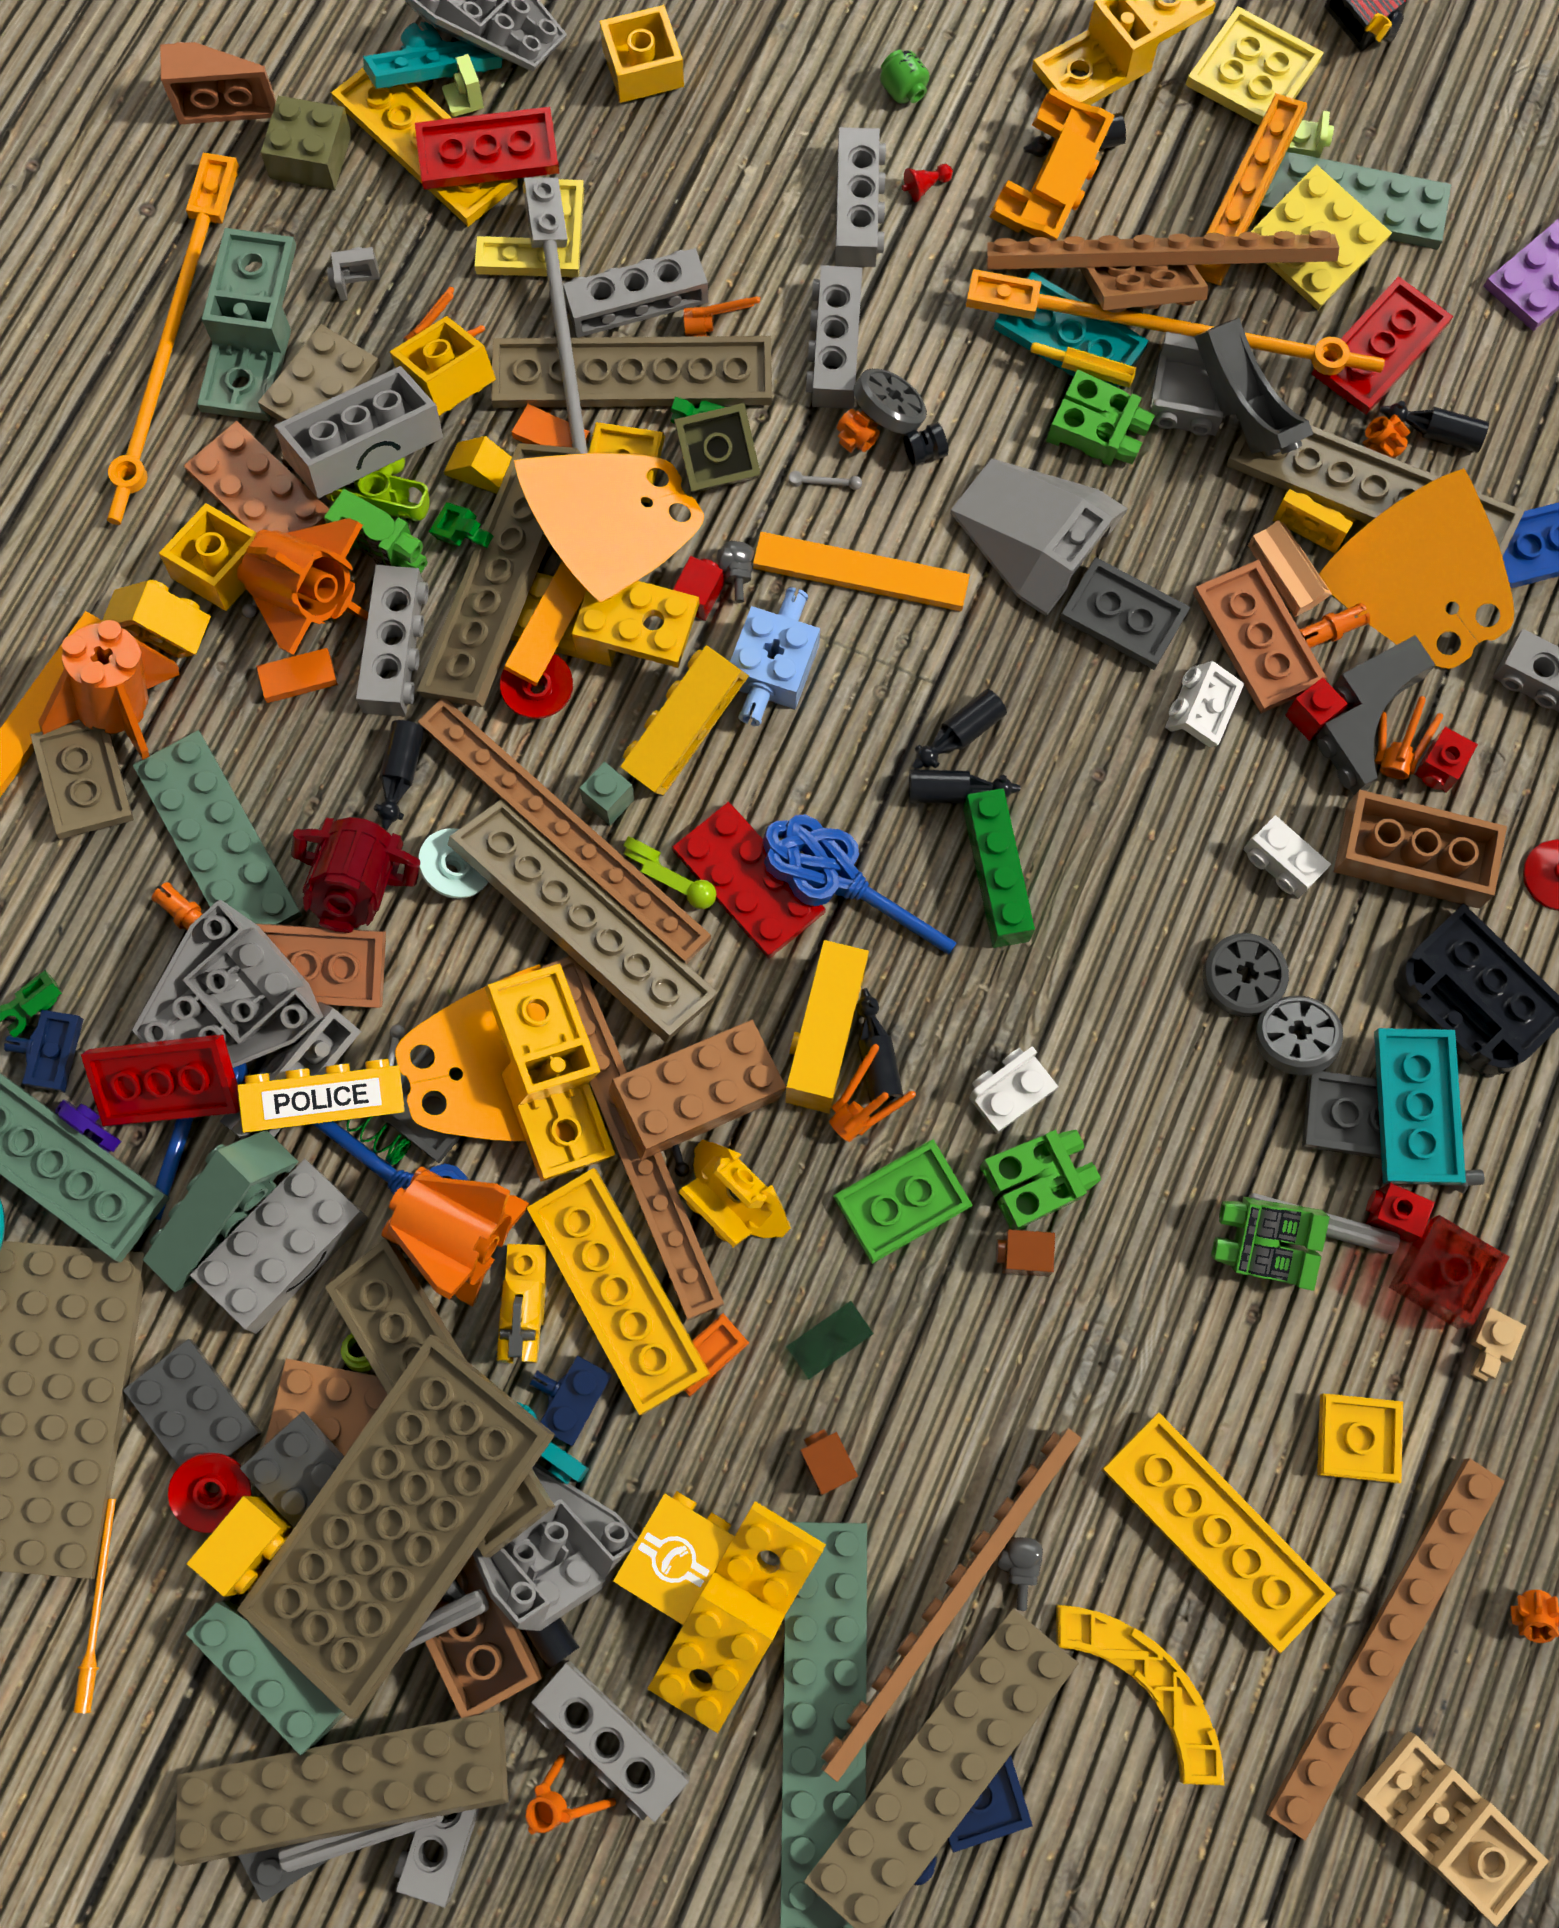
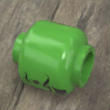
[880,50,930,104]

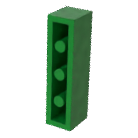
[963,788,1035,948]

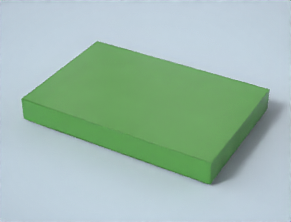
[833,1139,973,1264]

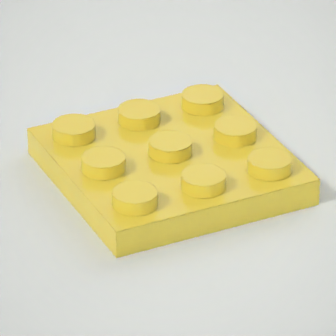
[1186,6,1324,125]
[1251,164,1392,310]

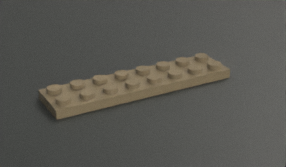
[491,336,772,408]
[1227,425,1525,557]
[417,443,581,707]
[447,799,718,1043]
[325,1239,555,1557]
[804,1608,1079,1928]
[174,1711,508,1866]

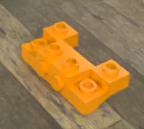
[989,87,1115,241]

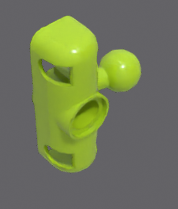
[325,457,430,522]

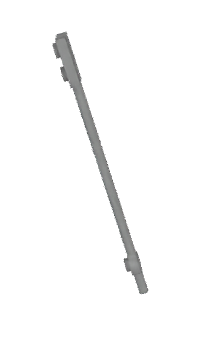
[523,178,588,454]

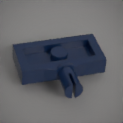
[4,1010,84,1093]
[529,1355,612,1447]

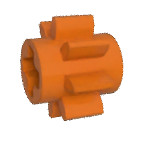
[836,408,880,453]
[1363,414,1410,458]
[1510,1589,1559,1643]

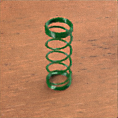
[339,1116,411,1165]

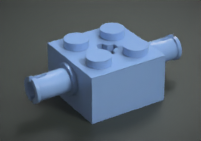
[730,587,820,726]

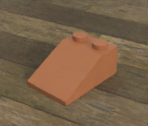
[160,42,276,125]

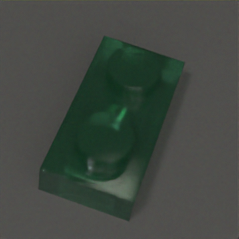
[786,1301,874,1380]

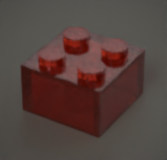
[1389,1215,1510,1329]

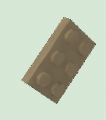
[258,324,380,422]
[30,722,134,840]

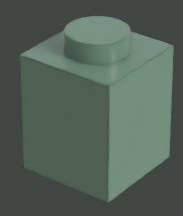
[579,761,635,825]

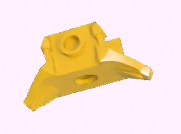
[678,1139,791,1248]

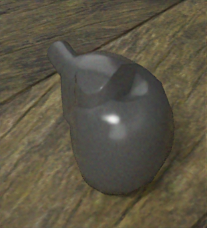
[717,541,754,603]
[998,1537,1043,1611]

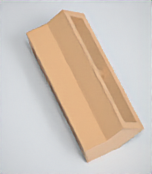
[1248,520,1332,617]

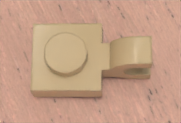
[1470,1307,1526,1382]

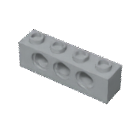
[835,127,886,267]
[563,248,709,338]
[806,265,862,409]
[356,565,429,717]
[1492,629,1559,712]
[220,1002,362,1139]
[531,1660,690,1822]
[394,1714,480,1908]

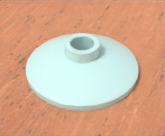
[418,828,488,899]

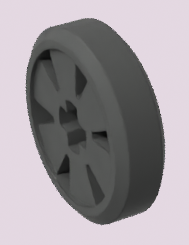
[854,368,927,434]
[1203,933,1289,1017]
[1256,996,1343,1075]

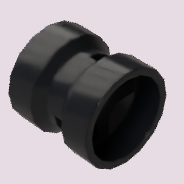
[903,422,948,467]

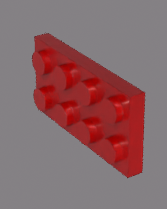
[415,107,560,190]
[1311,276,1454,415]
[672,801,826,959]
[81,1034,240,1126]

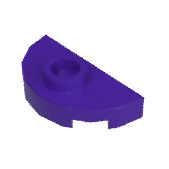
[55,1099,122,1152]

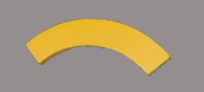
[1056,1604,1225,1785]

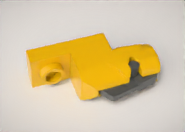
[496,1244,548,1364]

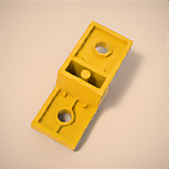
[1032,0,1216,105]
[510,572,699,668]
[485,964,615,1182]
[647,1501,826,1733]

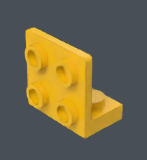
[1273,489,1355,553]

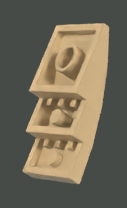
[1356,1731,1549,1927]

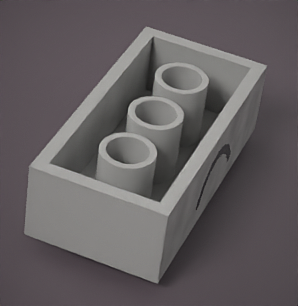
[274,366,443,499]
[190,1159,368,1334]

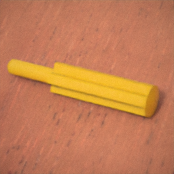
[1030,342,1136,388]

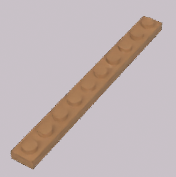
[987,230,1339,270]
[418,698,711,964]
[542,956,724,1321]
[821,1428,1082,1782]
[1265,1458,1505,1841]

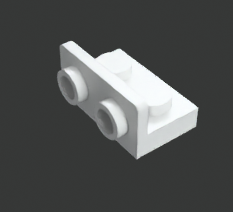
[1165,661,1245,747]
[1243,815,1331,899]
[969,1046,1059,1134]

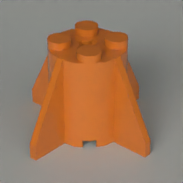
[237,518,368,655]
[38,620,180,760]
[381,1166,530,1307]

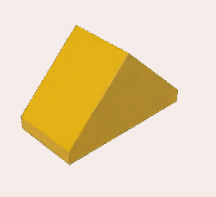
[444,436,512,494]

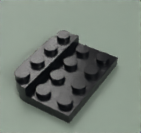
[1394,903,1559,1078]

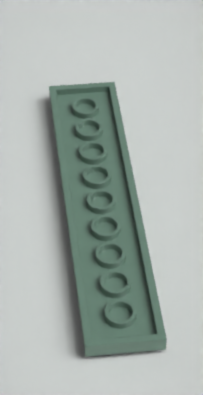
[780,1522,867,1928]

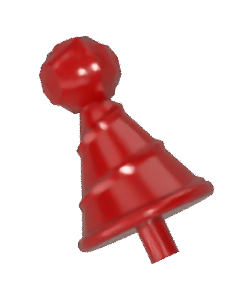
[902,163,953,202]

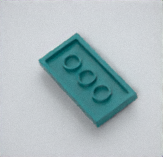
[994,271,1149,388]
[1374,1028,1466,1185]

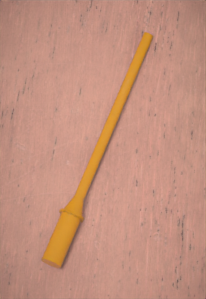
[74,1499,116,1713]

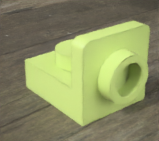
[442,54,484,117]
[1287,111,1334,158]

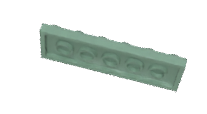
[1257,152,1451,249]
[133,730,303,925]
[0,1072,170,1263]

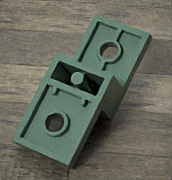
[197,228,297,421]

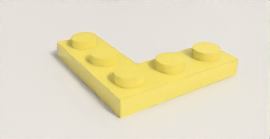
[475,179,584,277]

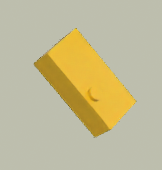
[785,940,869,1114]

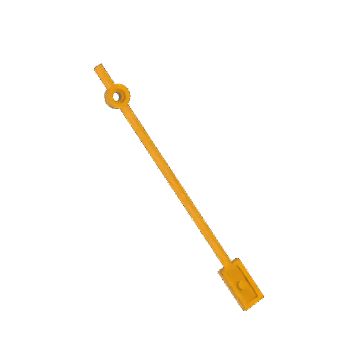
[107,152,239,525]
[966,269,1385,375]

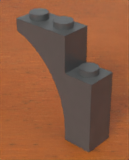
[1194,318,1313,456]
[1316,635,1435,795]

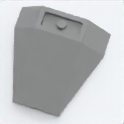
[405,0,567,71]
[950,458,1128,617]
[132,900,323,1068]
[473,1463,638,1631]

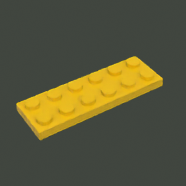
[331,68,518,227]
[527,1168,711,1415]
[1101,1412,1336,1653]

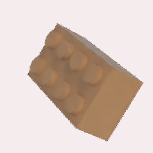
[1333,789,1507,909]
[608,1019,786,1160]
[425,1554,544,1718]

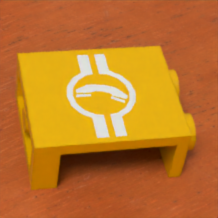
[613,1491,734,1625]

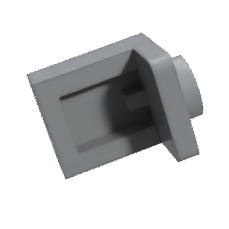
[327,247,380,301]

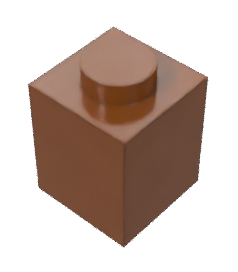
[996,1229,1055,1277]
[800,1429,858,1495]

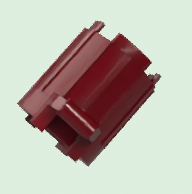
[291,817,421,933]

